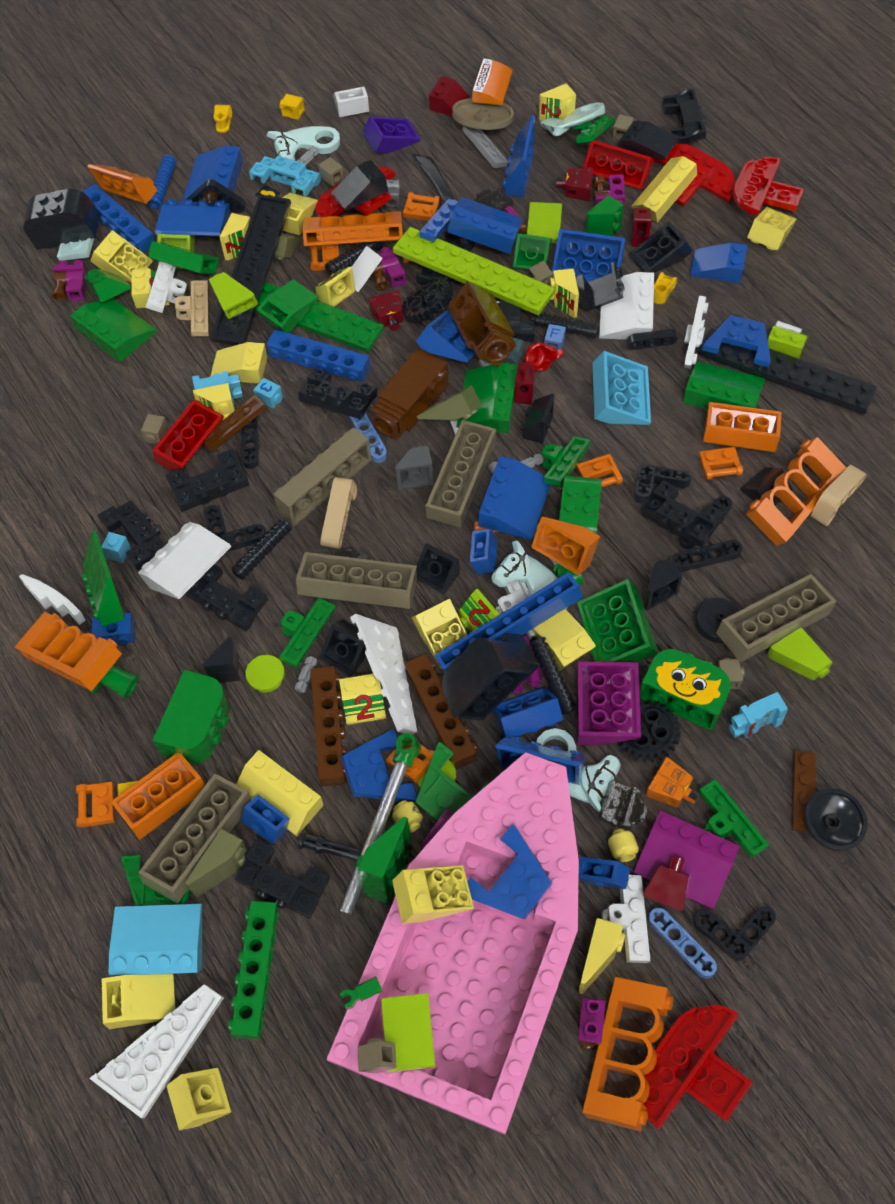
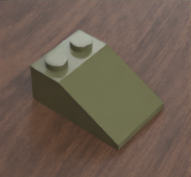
[417,385,481,420]
[185,828,248,898]

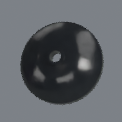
[804,788,867,851]

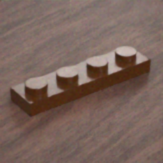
[204,394,267,452]
[792,750,816,833]

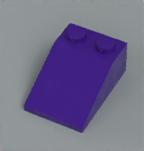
[363,116,421,153]

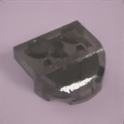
[474,188,514,211]
[598,780,647,829]

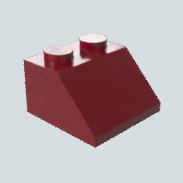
[429,76,470,117]

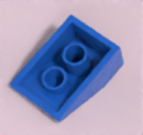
[690,243,748,284]

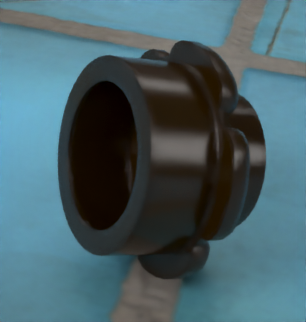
[202,190,218,203]

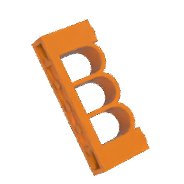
[303,211,403,246]
[746,437,846,546]
[14,612,122,691]
[582,977,673,1132]

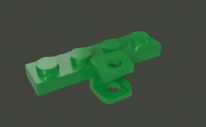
[573,115,615,143]
[542,436,591,487]
[279,598,336,669]
[698,779,769,859]

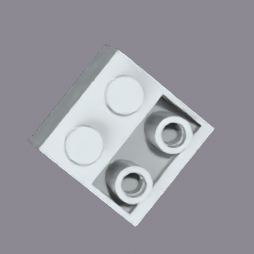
[333,87,369,117]

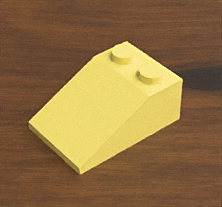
[747,207,796,250]
[210,342,268,383]
[532,609,596,671]
[578,918,625,994]

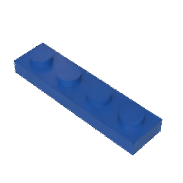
[419,199,458,242]

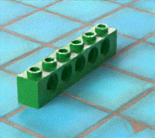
[228,901,279,1041]

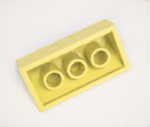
[632,156,697,223]
[236,750,324,836]

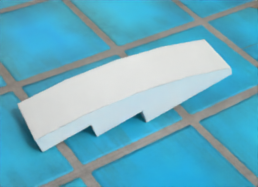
[19,574,86,625]

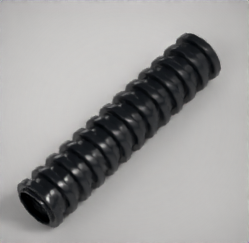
[325,241,383,276]
[530,312,599,338]
[232,518,292,580]
[529,637,577,715]

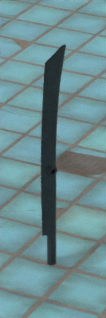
[413,154,469,248]

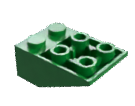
[257,279,319,334]

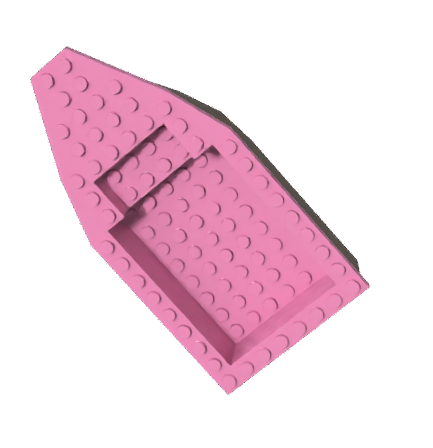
[327,752,579,1135]

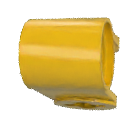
[214,105,232,133]
[653,272,678,304]

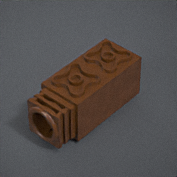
[447,281,516,367]
[371,348,449,440]

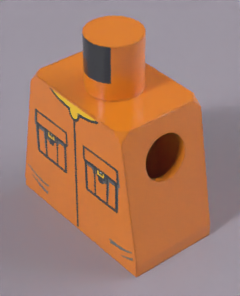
[646,757,700,807]

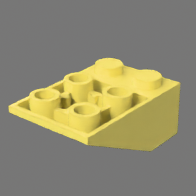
[282,193,318,235]
[91,230,153,283]
[411,599,467,668]
[392,865,474,924]
[102,974,176,1029]

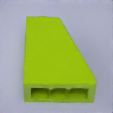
[209,272,259,319]
[767,627,832,681]

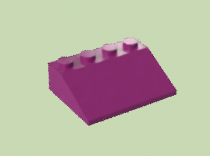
[577,662,641,745]
[633,811,740,910]

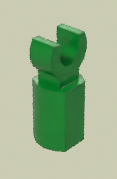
[340,976,382,1010]

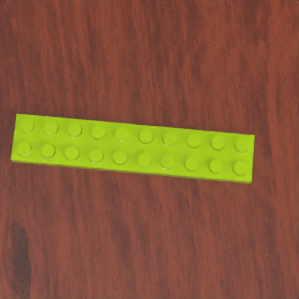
[393,227,555,316]

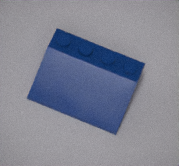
[503,115,535,197]
[182,146,243,202]
[447,197,524,254]
[155,199,230,236]
[552,229,625,282]
[416,310,476,362]
[478,456,551,540]
[496,737,585,785]

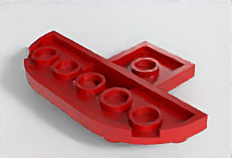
[654,144,735,207]
[733,157,804,216]
[316,167,396,218]
[639,1005,753,1130]

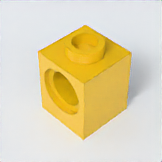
[279,94,305,120]

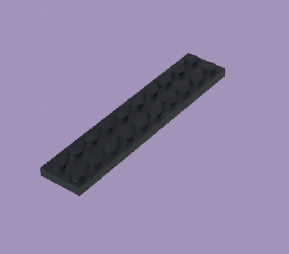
[210,194,291,345]
[698,328,877,414]

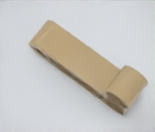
[810,464,867,527]
[320,477,357,549]

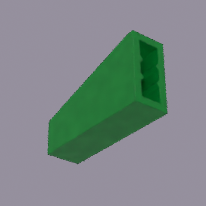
[149,241,219,274]

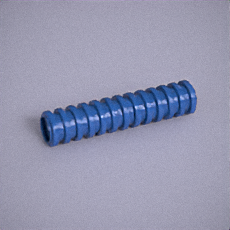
[147,155,176,209]

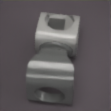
[385,180,400,207]

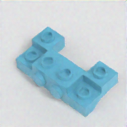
[249,156,321,197]

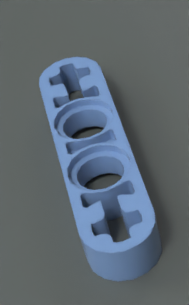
[349,413,387,463]
[648,908,717,979]

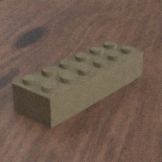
[425,420,496,528]
[273,427,372,527]
[296,552,417,609]
[716,574,837,662]
[138,773,251,903]

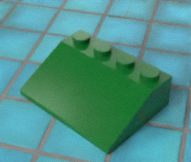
[69,298,157,362]
[683,361,765,409]
[456,363,518,433]
[81,530,125,627]
[577,579,658,663]
[356,817,412,905]

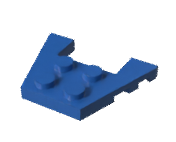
[702,315,771,367]
[341,729,417,803]
[467,824,553,920]

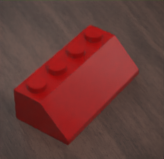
[583,140,655,190]
[152,400,224,470]

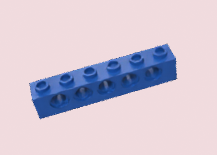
[82,184,155,253]
[266,329,370,382]

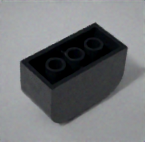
[23,189,100,249]
[442,638,532,720]

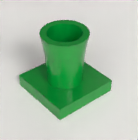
[88,662,139,700]

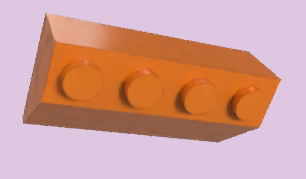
[87,164,157,204]
[703,402,782,452]
[110,753,205,840]

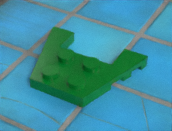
[415,741,489,821]
[121,855,191,906]

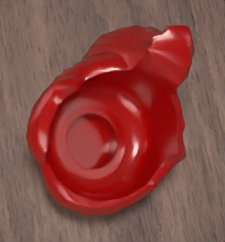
[524,343,564,371]

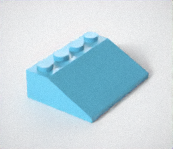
[593,351,651,425]
[109,904,202,976]

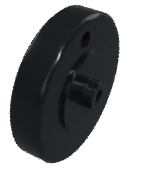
[695,598,740,643]

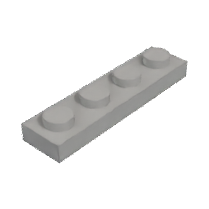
[462,125,508,168]

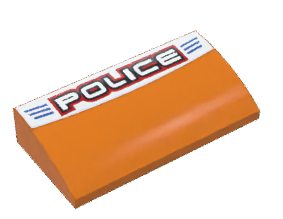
[472,58,513,105]

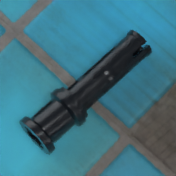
[298,830,363,861]

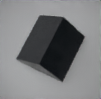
[740,468,793,506]
[417,543,460,594]
[202,636,240,683]

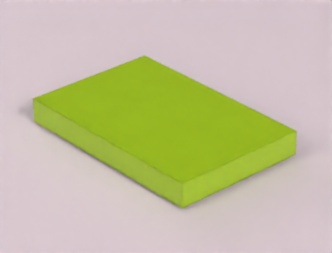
[527,202,562,243]
[381,993,436,1073]

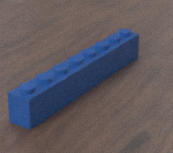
[435,572,583,672]

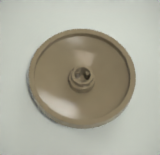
[452,98,514,130]

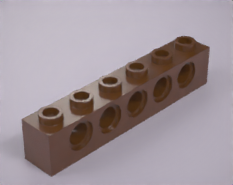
[405,654,479,770]
[311,666,347,787]

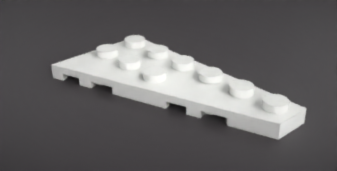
[350,614,417,735]
[89,984,224,1118]

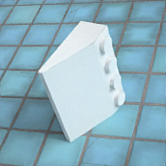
[599,272,654,340]
[138,522,231,599]

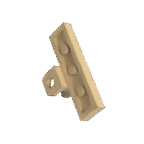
[175,280,209,336]

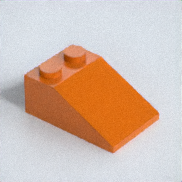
[531,517,601,575]

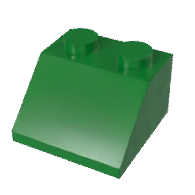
[586,195,624,236]
[513,233,552,270]
[84,269,131,303]

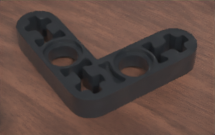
[186,179,245,213]
[634,465,692,504]
[204,505,266,552]
[693,907,776,961]

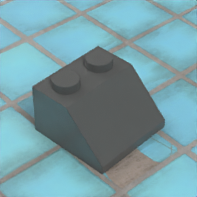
[395,446,434,490]

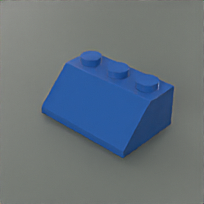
[492,686,563,738]

